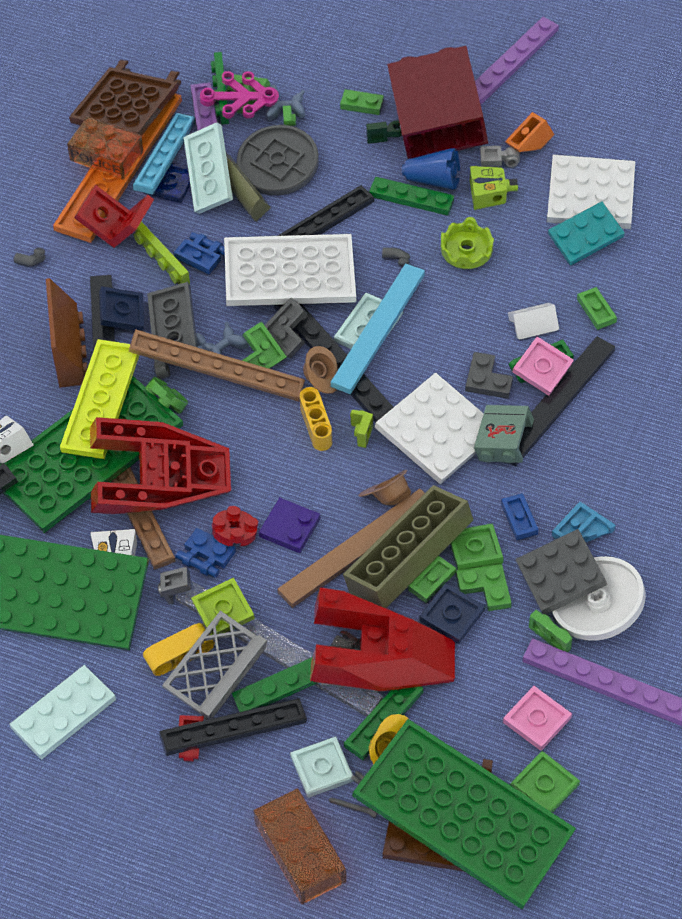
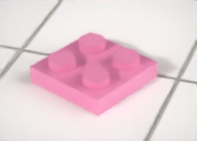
[512,337,574,396]
[503,686,572,751]

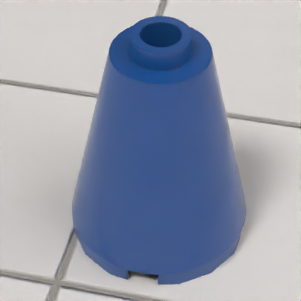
[402,148,460,190]

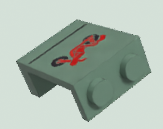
[474,405,534,463]

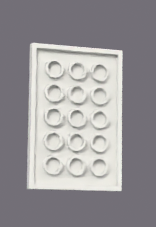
[224,234,356,306]

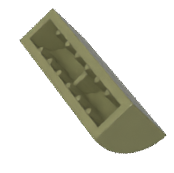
[226,152,271,221]

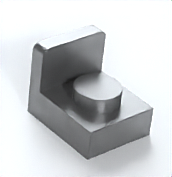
[158,566,191,604]

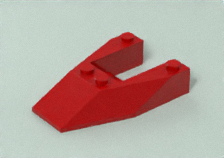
[90,417,231,514]
[310,587,455,691]

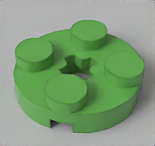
[145,377,188,414]

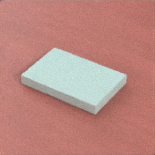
[334,293,403,349]

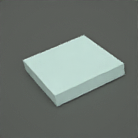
[290,737,354,798]

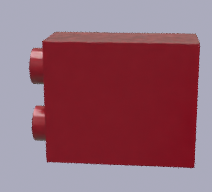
[387,46,488,159]

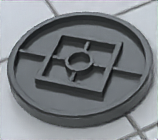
[237,125,319,195]

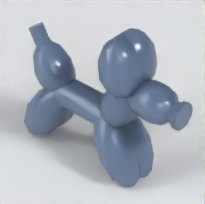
[266,84,305,121]
[196,322,249,355]

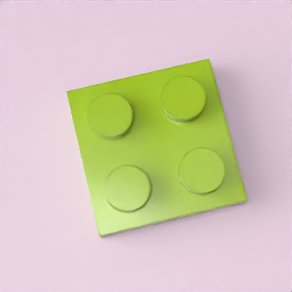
[191,578,255,635]

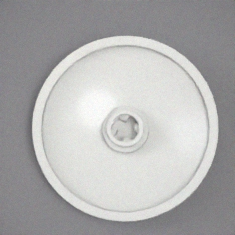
[552,557,646,641]

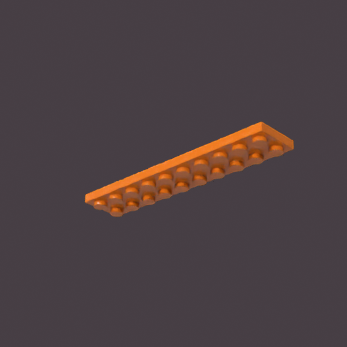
[53,94,182,243]

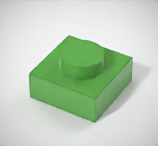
[283,106,296,126]

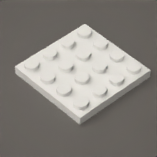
[547,155,635,229]
[375,373,484,485]

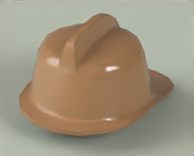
[303,346,338,394]
[359,470,411,505]

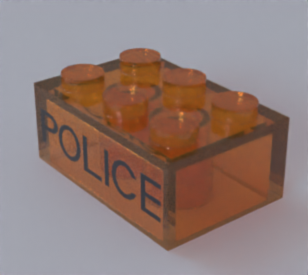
[67,116,144,180]

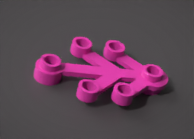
[200,71,279,118]

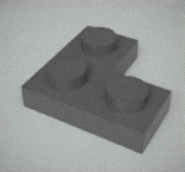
[265,298,308,359]
[465,352,513,399]

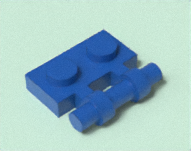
[174,232,225,275]
[176,528,236,578]

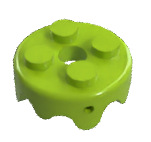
[441,217,494,269]

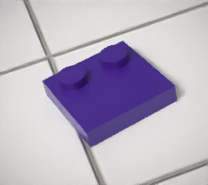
[259,497,321,553]

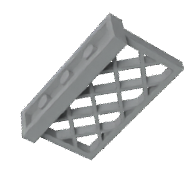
[162,611,267,720]

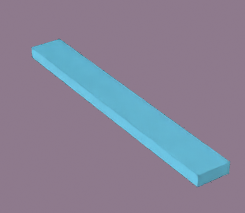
[331,263,425,394]

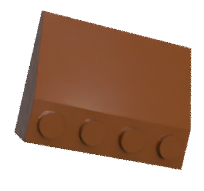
[46,278,88,388]

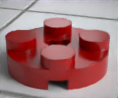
[211,506,258,547]

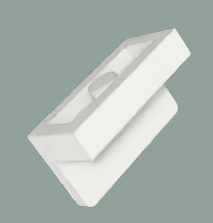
[508,303,559,339]

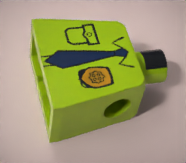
[469,166,518,210]

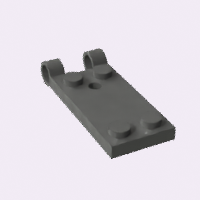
[147,282,198,379]

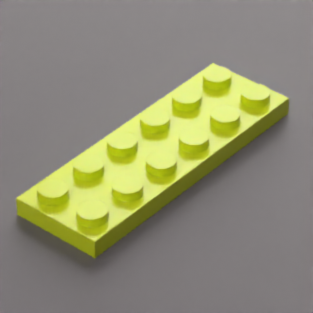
[60,339,139,459]

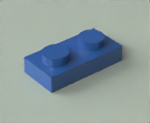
[501,493,539,541]

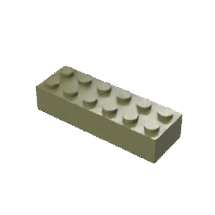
[343,485,473,608]

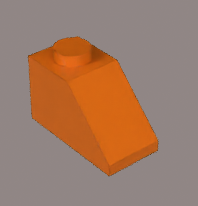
[505,112,555,152]

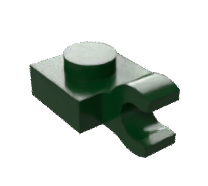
[366,120,402,144]

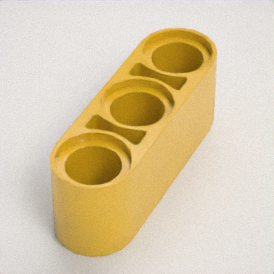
[300,387,332,451]
[143,623,215,676]

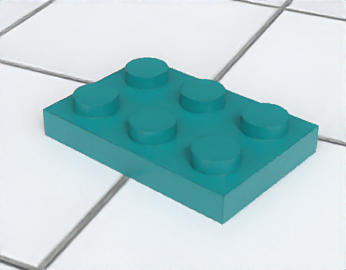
[548,201,625,266]

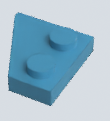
[552,502,616,542]

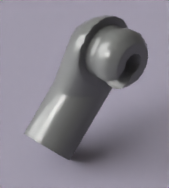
[14,248,46,267]
[382,248,410,266]

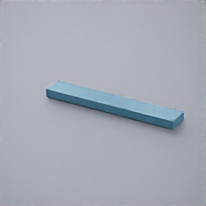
[133,113,195,195]

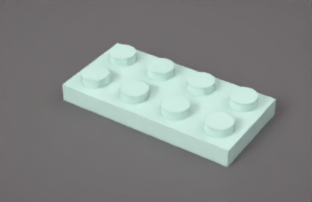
[184,123,233,214]
[10,665,116,760]

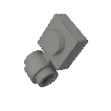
[480,146,520,167]

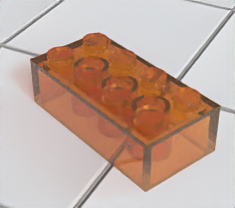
[253,788,347,904]

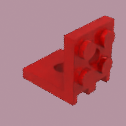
[74,185,154,248]

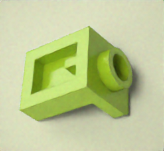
[350,410,374,448]

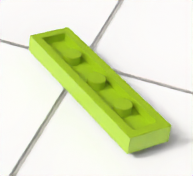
[133,221,190,285]

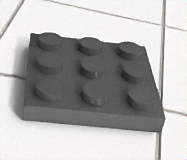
[515,529,607,614]

